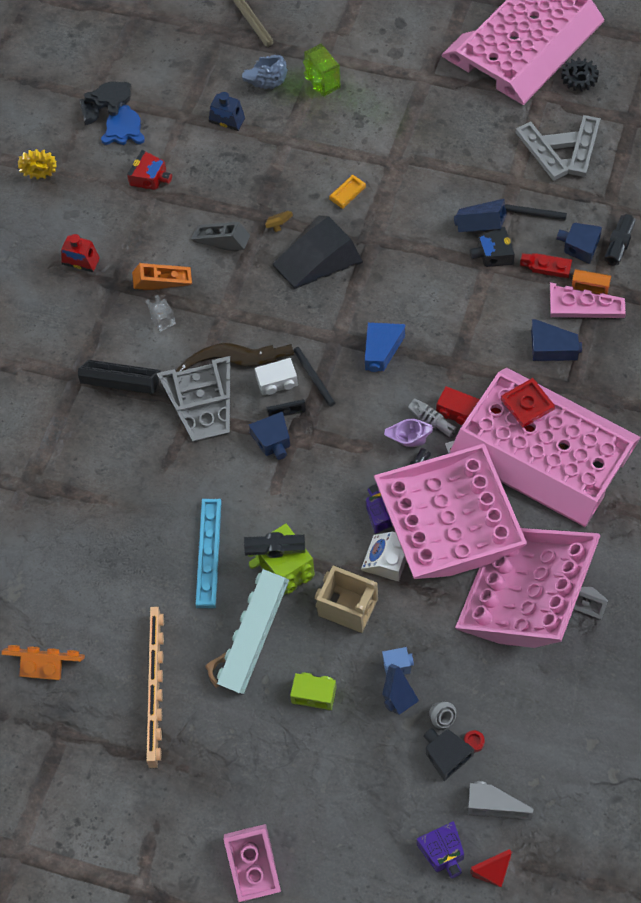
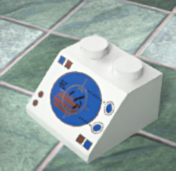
[361,532,406,582]

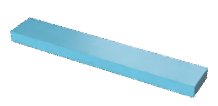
[196,499,222,608]

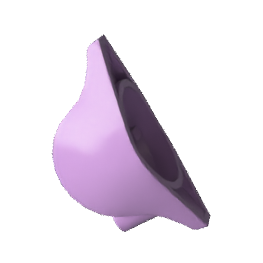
[384,419,433,447]

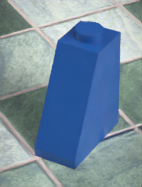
[365,323,405,372]

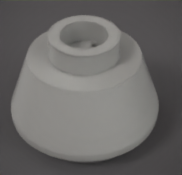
[429,702,456,729]

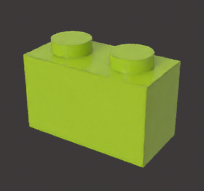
[290,672,336,710]

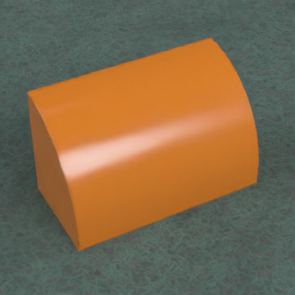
[571,269,611,295]

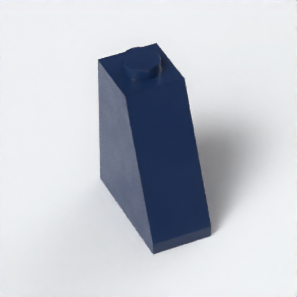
[454,199,507,232]
[531,319,582,361]

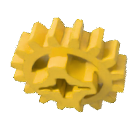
[18,149,57,179]

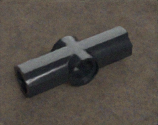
[604,214,636,266]
[244,532,305,558]

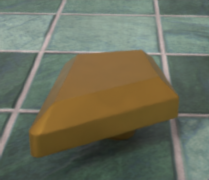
[265,211,293,232]

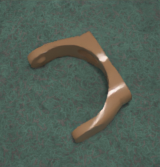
[206,653,226,688]

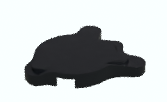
[84,81,131,116]

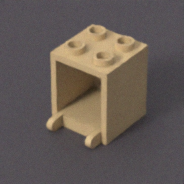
[315,566,378,633]

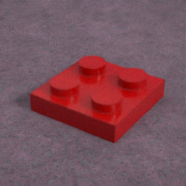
[501,378,555,428]

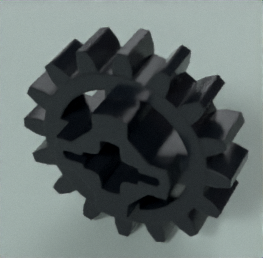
[561,57,599,92]

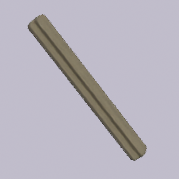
[233,0,273,47]

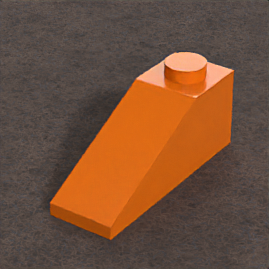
[132,263,192,290]

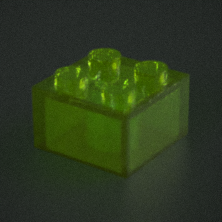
[303,43,340,97]

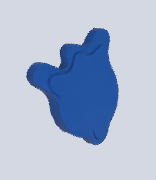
[101,105,145,145]

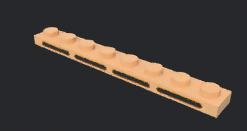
[147,607,164,768]

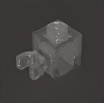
[146,295,176,332]

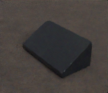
[266,399,306,417]

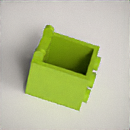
[247,523,315,595]

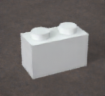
[255,358,298,396]

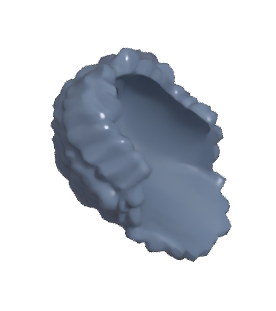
[242,55,288,89]

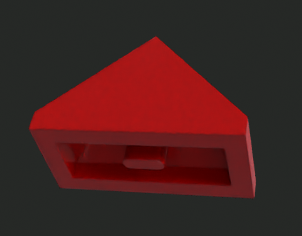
[470,849,512,887]

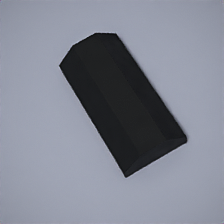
[78,360,161,394]

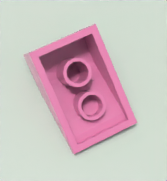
[223,824,281,902]

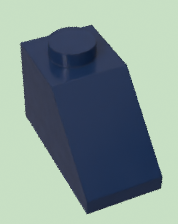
[382,664,419,715]

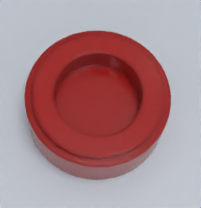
[464,730,485,753]

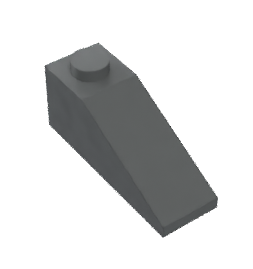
[191,222,250,250]

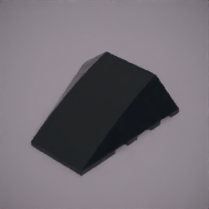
[273,215,363,289]

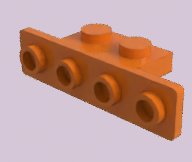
[1,645,85,680]

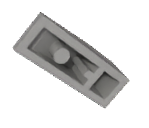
[468,781,533,819]

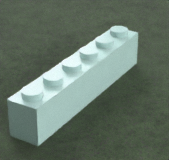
[217,569,289,694]

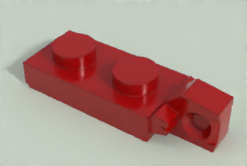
[520,253,572,278]

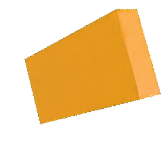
[329,175,366,209]

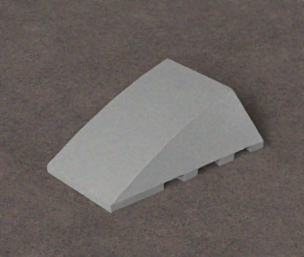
[157,356,230,441]

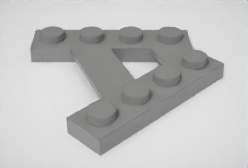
[516,115,601,181]

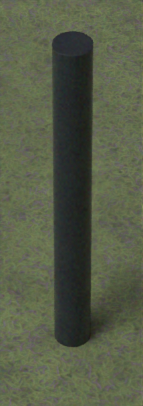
[505,204,567,220]
[293,347,336,407]

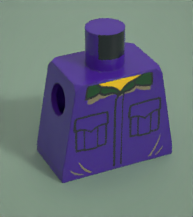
[366,484,393,534]
[417,821,464,878]

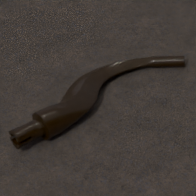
[176,343,294,372]

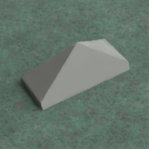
[574,587,608,620]

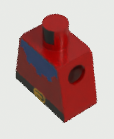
[127,150,172,190]
[61,234,100,272]

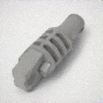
[408,399,457,437]

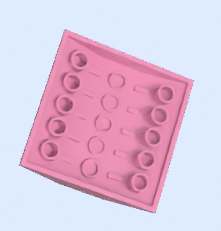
[374,444,527,579]
[455,528,600,648]

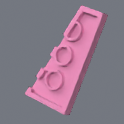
[550,282,626,318]

